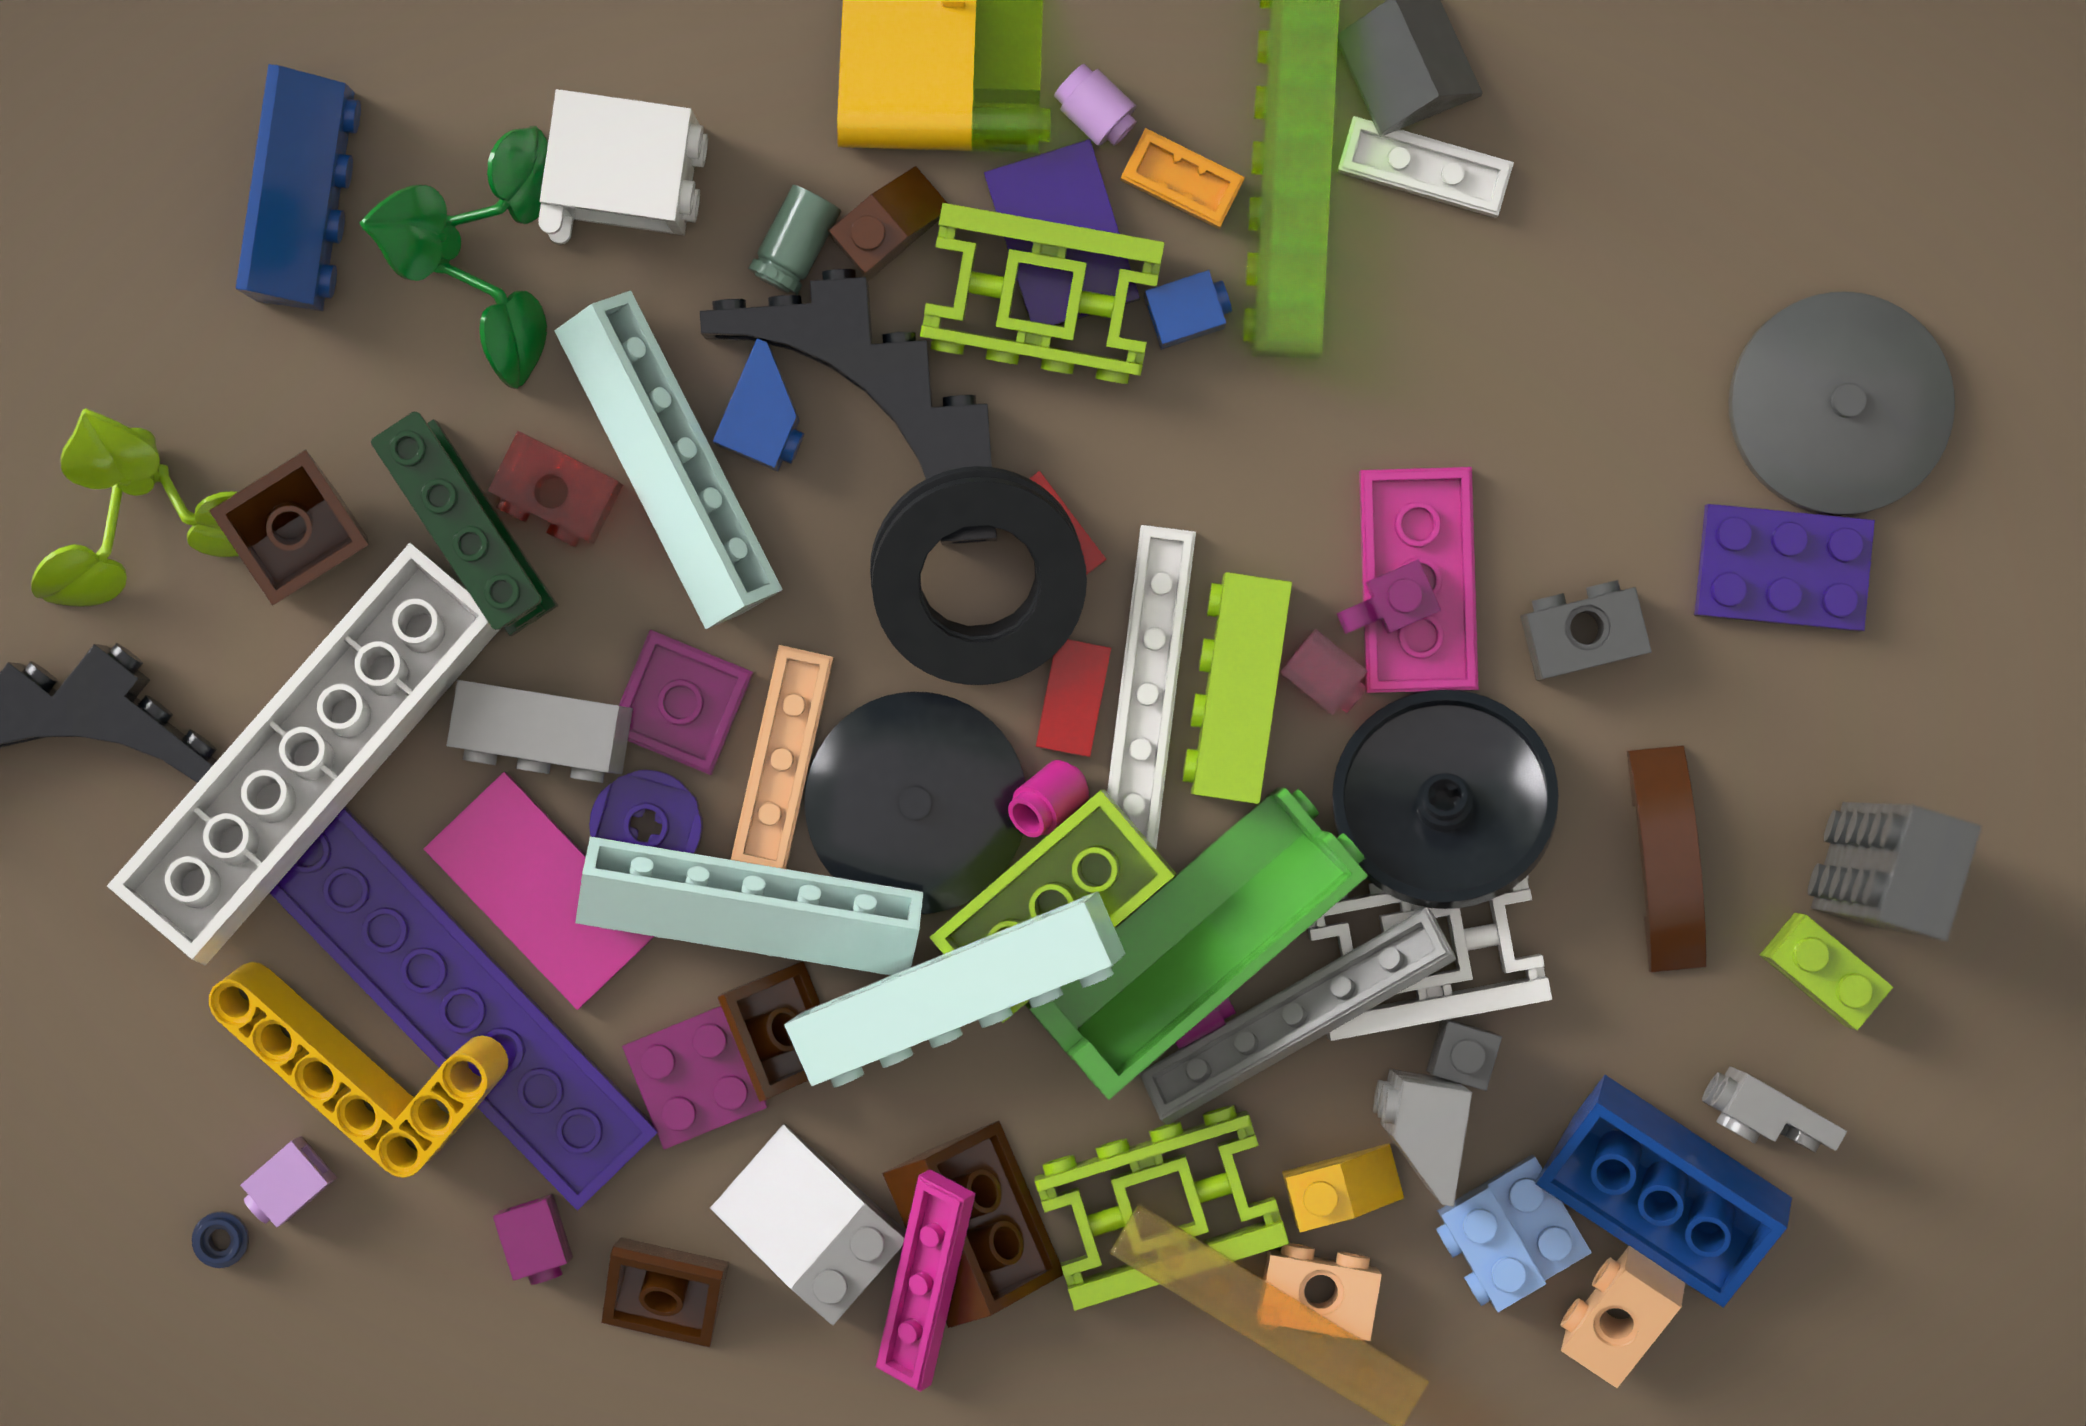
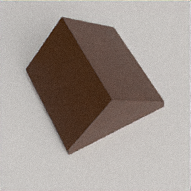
[718,961,820,1102]
[601,1237,730,1347]

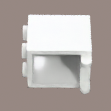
[539,89,708,244]

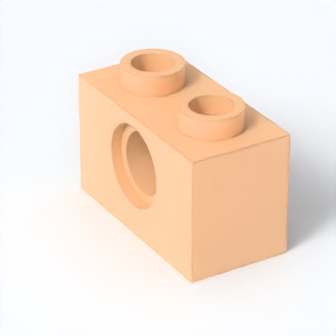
[1256,1243,1382,1341]
[1560,1246,1685,1388]

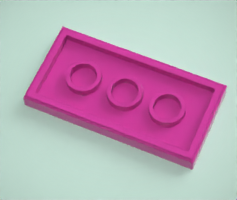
[1359,467,1479,693]
[424,772,655,1010]

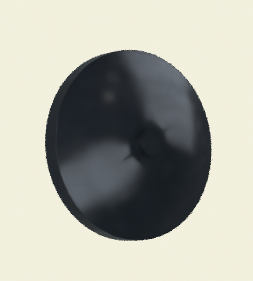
[1332,690,1559,909]
[805,692,1026,914]

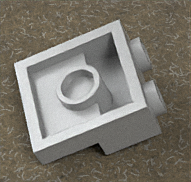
[1702,1066,1847,1153]

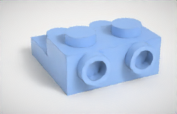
[1436,1154,1592,1312]

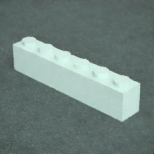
[554,291,783,629]
[575,836,923,975]
[784,891,1126,1087]

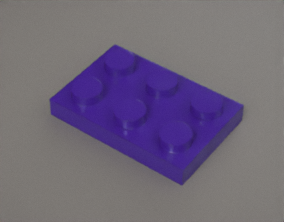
[1694,504,1875,632]

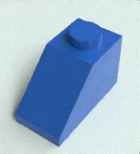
[713,338,804,472]

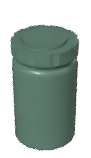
[748,185,841,295]

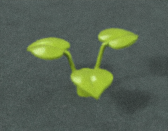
[31,408,239,607]

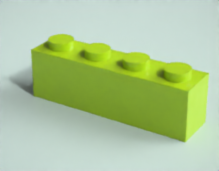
[1182,572,1292,804]

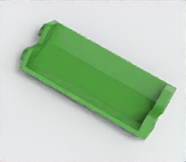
[1025,787,1368,1100]

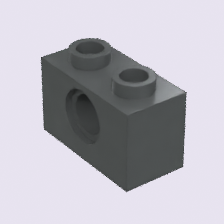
[1520,580,1652,680]

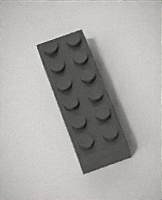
[1807,802,1982,941]

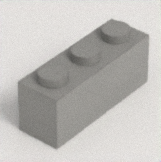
[446,680,633,783]

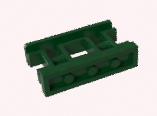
[371,411,558,636]

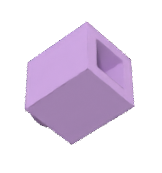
[240,1136,337,1227]

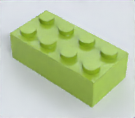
[929,789,1177,1023]

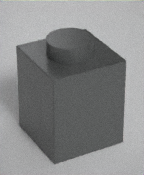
[1426,1019,1502,1091]

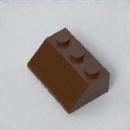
[882,1121,1064,1328]

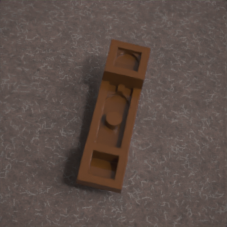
[1627,745,1706,972]

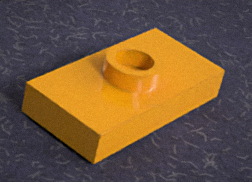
[1120,128,1245,230]

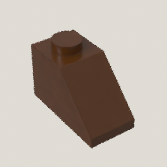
[829,166,948,281]

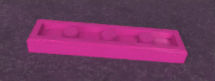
[876,1170,976,1392]

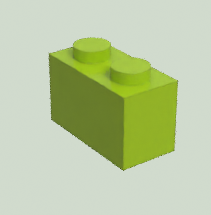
[1759,913,1893,1031]

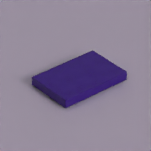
[984,139,1140,326]

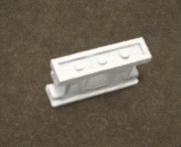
[1308,875,1552,1041]

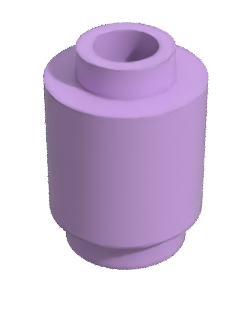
[1054,64,1137,147]

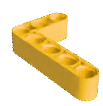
[209,962,508,1178]

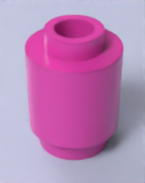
[1008,760,1089,837]

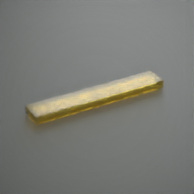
[1109,1203,1429,1426]

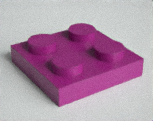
[622,1006,769,1150]

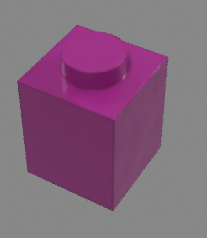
[493,1194,573,1285]

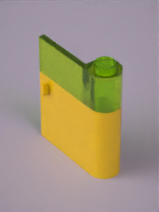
[837,0,1051,153]

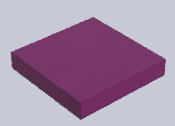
[619,630,754,775]

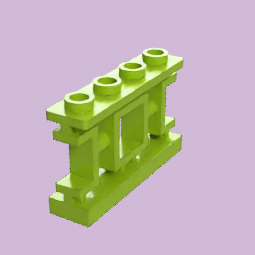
[920,203,1165,384]
[1034,1105,1290,1311]

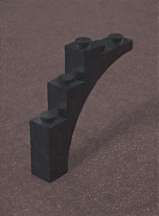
[700,269,997,545]
[0,643,217,783]

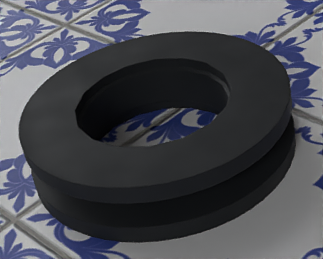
[870,466,1087,685]

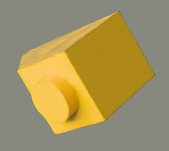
[1282,1143,1404,1232]

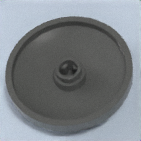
[1729,292,1955,515]

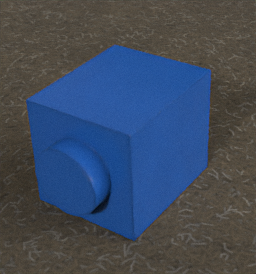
[1144,270,1232,350]

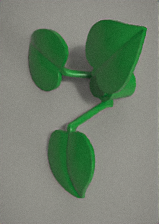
[360,126,548,389]

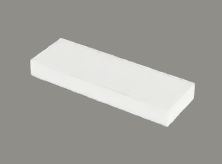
[1337,116,1514,218]

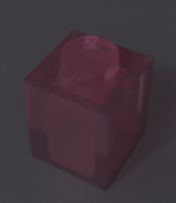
[1279,629,1368,715]

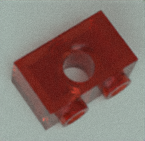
[488,431,623,548]

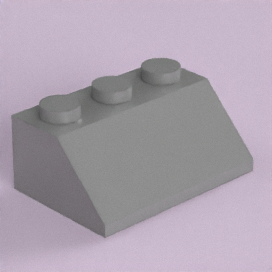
[1373,1069,1472,1207]

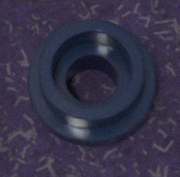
[192,1211,249,1268]

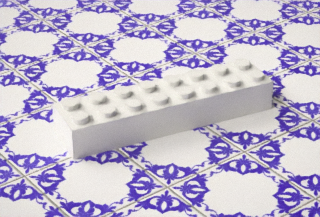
[107,543,499,966]

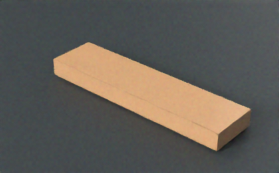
[731,645,834,869]

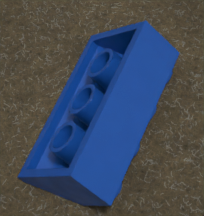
[236,64,361,311]
[1536,1075,1792,1308]

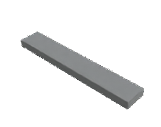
[1139,907,1457,1125]

